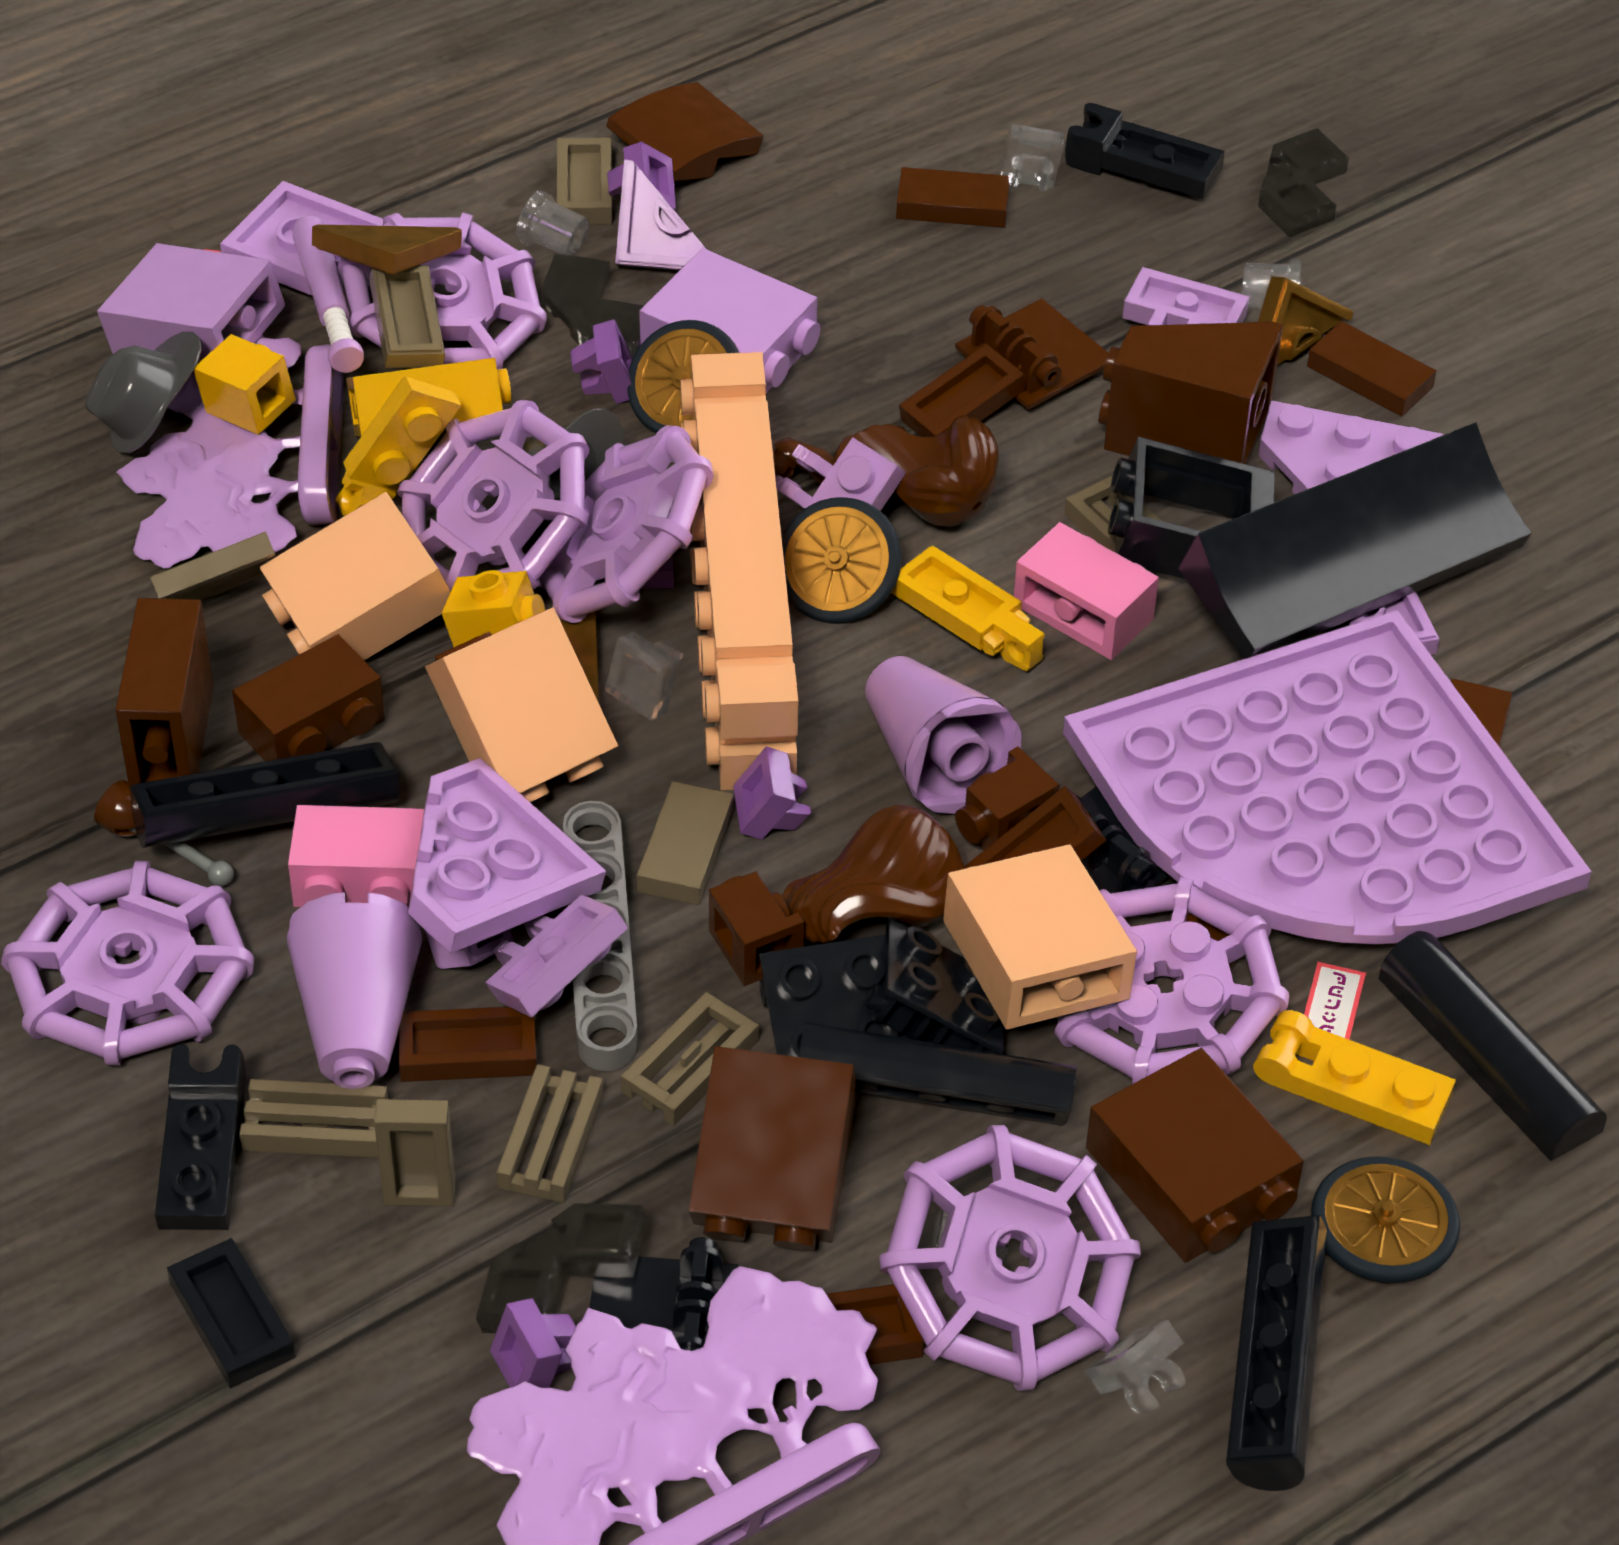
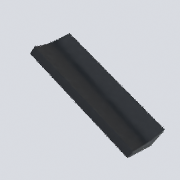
[1178,422,1532,659]

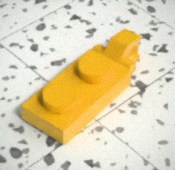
[335,376,461,517]
[891,546,1045,672]

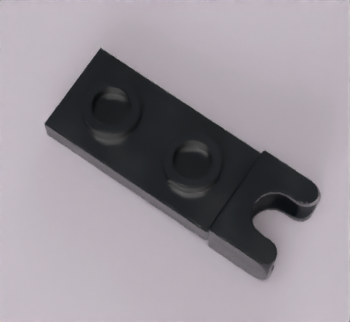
[1065,103,1225,199]
[155,1044,246,1230]

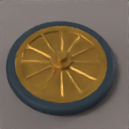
[627,320,739,433]
[782,497,901,624]
[1311,1156,1460,1283]

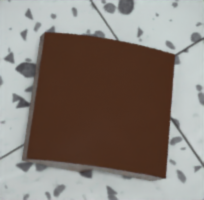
[606,82,764,181]

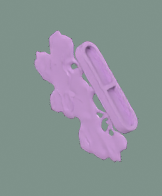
[116,335,344,568]
[467,1266,881,1545]

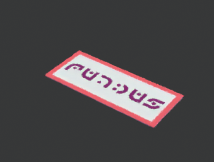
[1304,962,1366,1040]

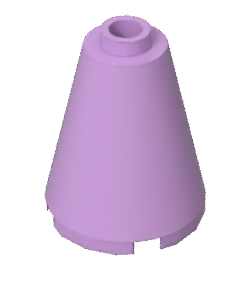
[865,656,1022,814]
[287,892,422,1089]

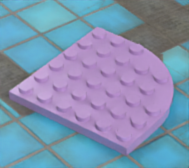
[1063,610,1592,944]

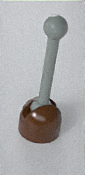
[94,780,234,887]

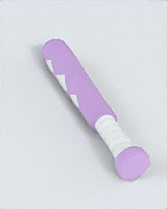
[292,215,364,373]

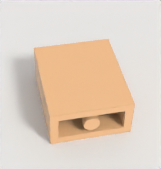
[259,492,450,660]
[425,607,618,802]
[943,844,1137,1030]

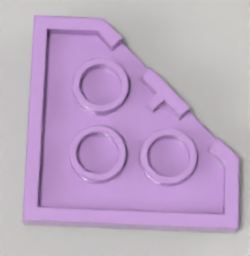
[1258,400,1443,494]
[408,758,606,954]

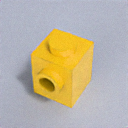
[193,334,296,435]
[442,570,545,647]

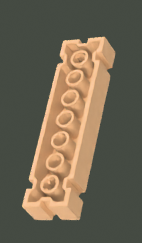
[680,352,798,791]

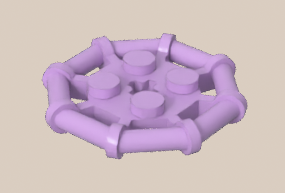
[337,212,547,369]
[397,400,590,592]
[538,425,713,623]
[1,860,255,1066]
[1054,877,1290,1084]
[879,1125,1141,1391]

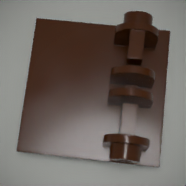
[955,298,1108,410]

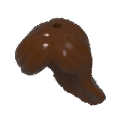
[833,415,999,527]
[782,805,965,943]

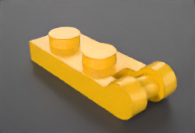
[1253,1010,1456,1145]

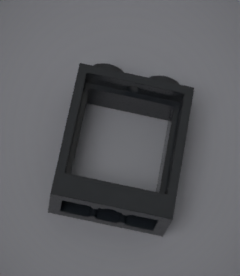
[1108,437,1275,579]

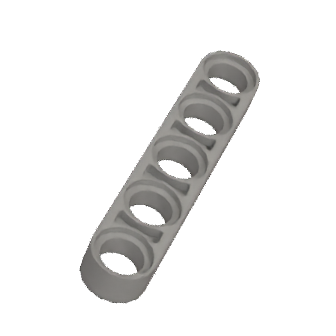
[563,801,638,1072]

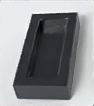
[167,1238,296,1389]

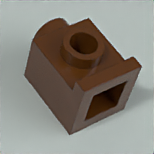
[955,746,1059,850]
[709,871,804,986]

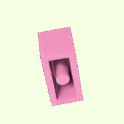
[1014,522,1159,660]
[288,805,424,907]

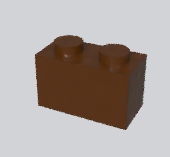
[232,634,385,761]

